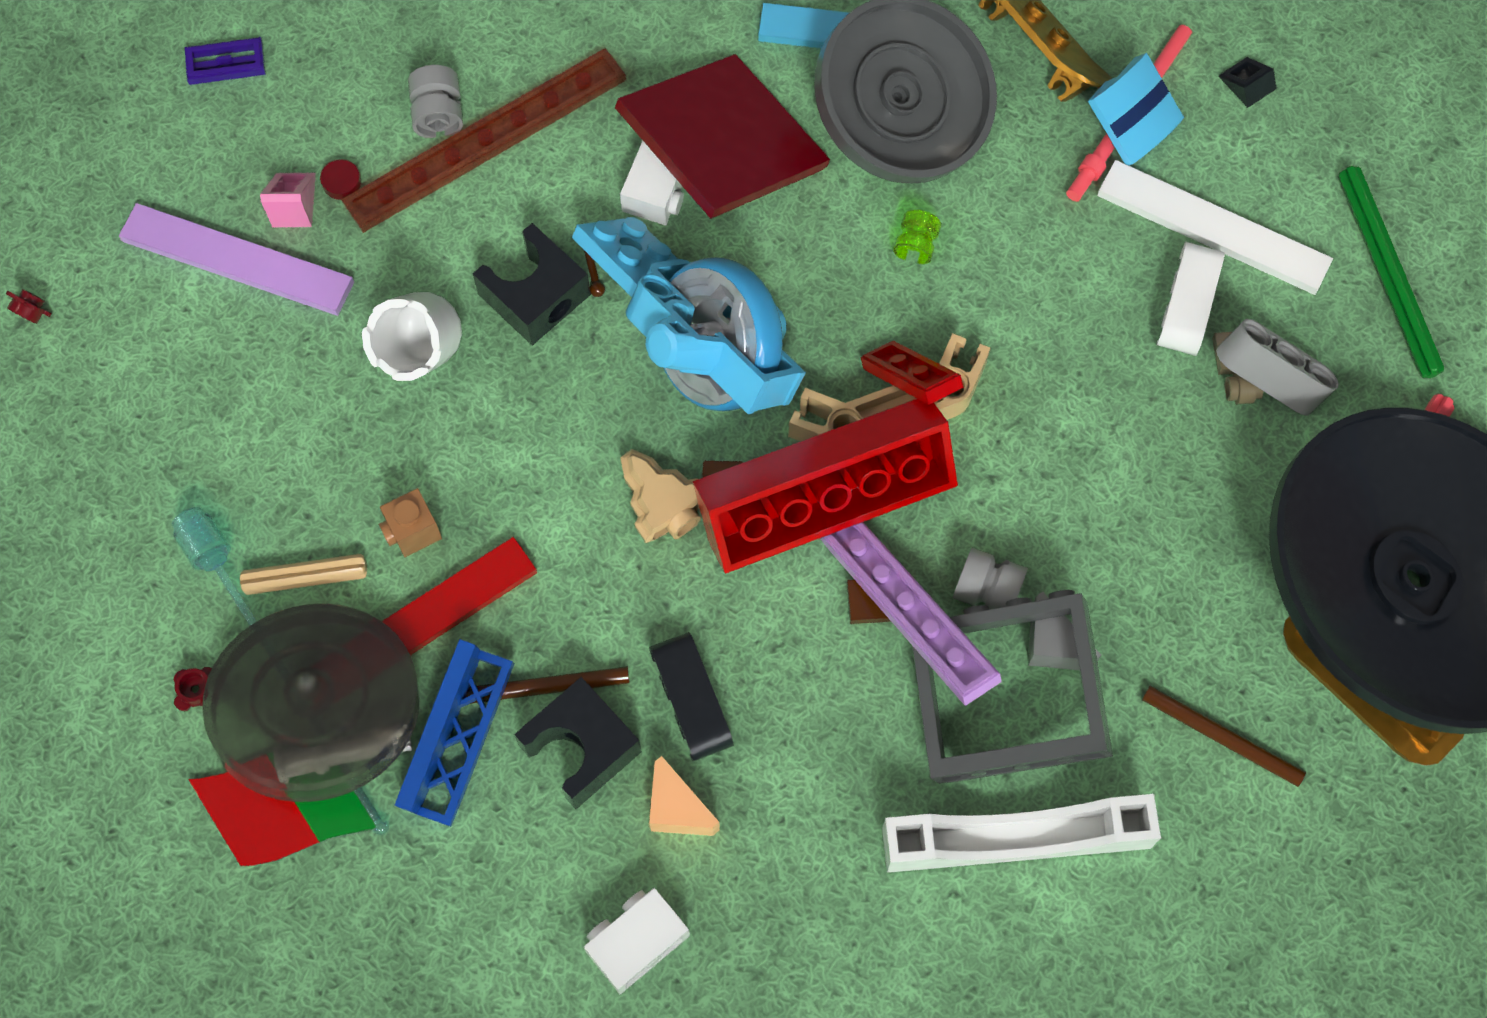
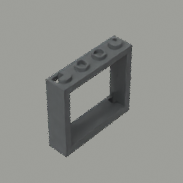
[913,590,1113,784]

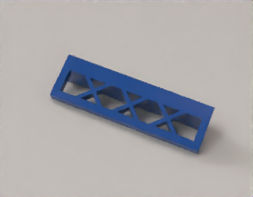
[394,639,515,827]

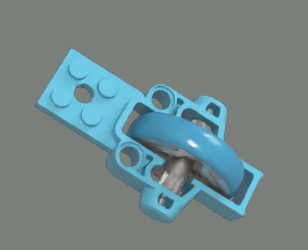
[572,217,806,414]

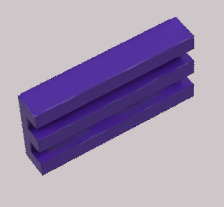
[185,37,266,85]

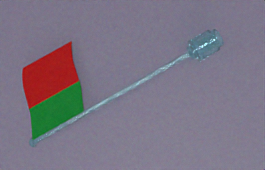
[171,507,389,867]

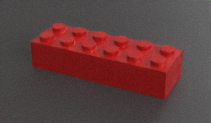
[692,399,958,574]

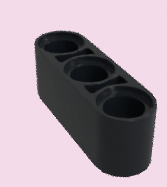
[649,632,734,761]

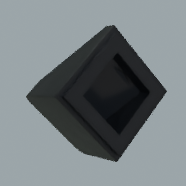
[1219,57,1277,108]

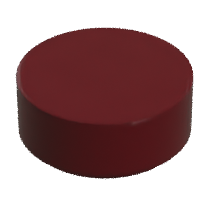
[320,160,361,200]

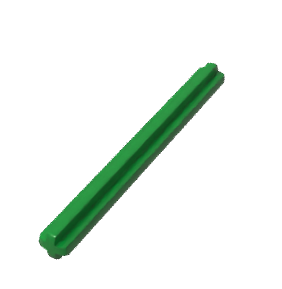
[1338,166,1444,378]

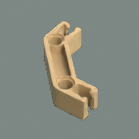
[788,333,990,442]

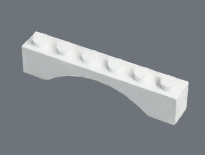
[882,794,1161,873]

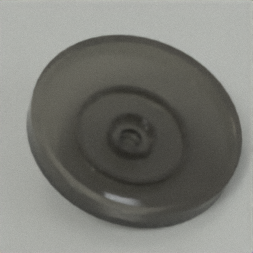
[203,604,420,802]

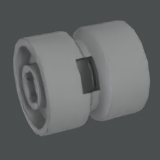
[408,65,463,138]
[953,547,1028,610]

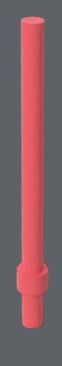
[1066,25,1192,202]

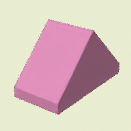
[260,173,316,227]

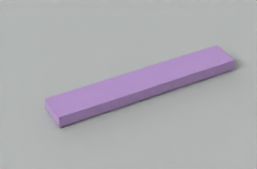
[119,203,354,316]
[820,522,1002,706]

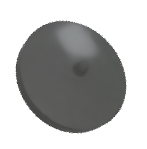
[814,0,997,184]

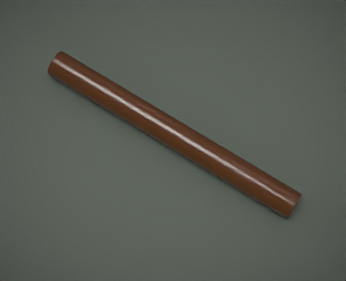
[465,666,630,704]
[1142,686,1306,787]

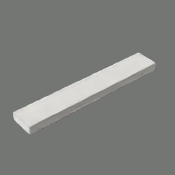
[1097,160,1333,295]

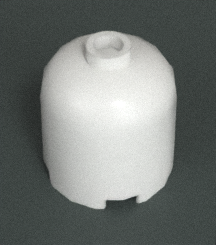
[362,292,462,381]

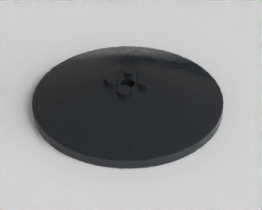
[1269,408,1487,734]

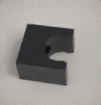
[472,223,591,346]
[514,677,641,810]

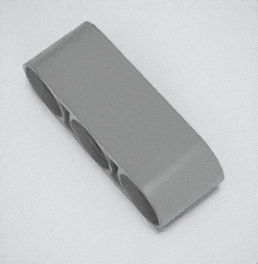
[1216,319,1339,416]

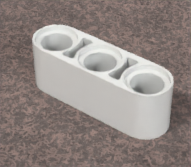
[1156,242,1225,356]

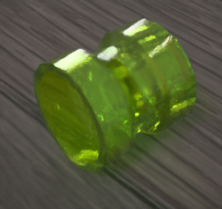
[893,210,942,265]

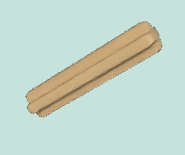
[240,554,367,595]

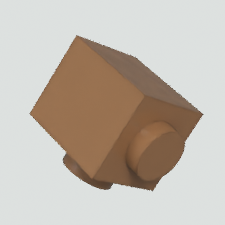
[378,488,442,557]

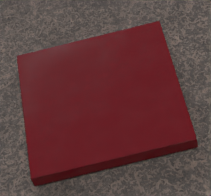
[615,54,831,219]

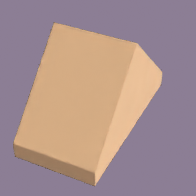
[649,756,720,836]

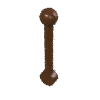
[583,223,605,297]

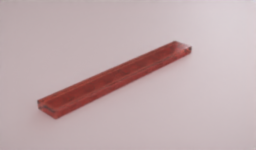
[341,48,626,233]

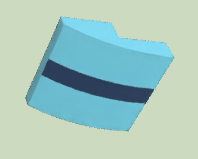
[1088,53,1184,166]

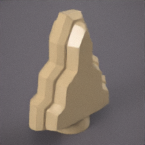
[620,449,701,543]

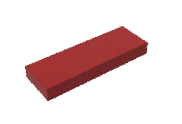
[860,341,964,405]

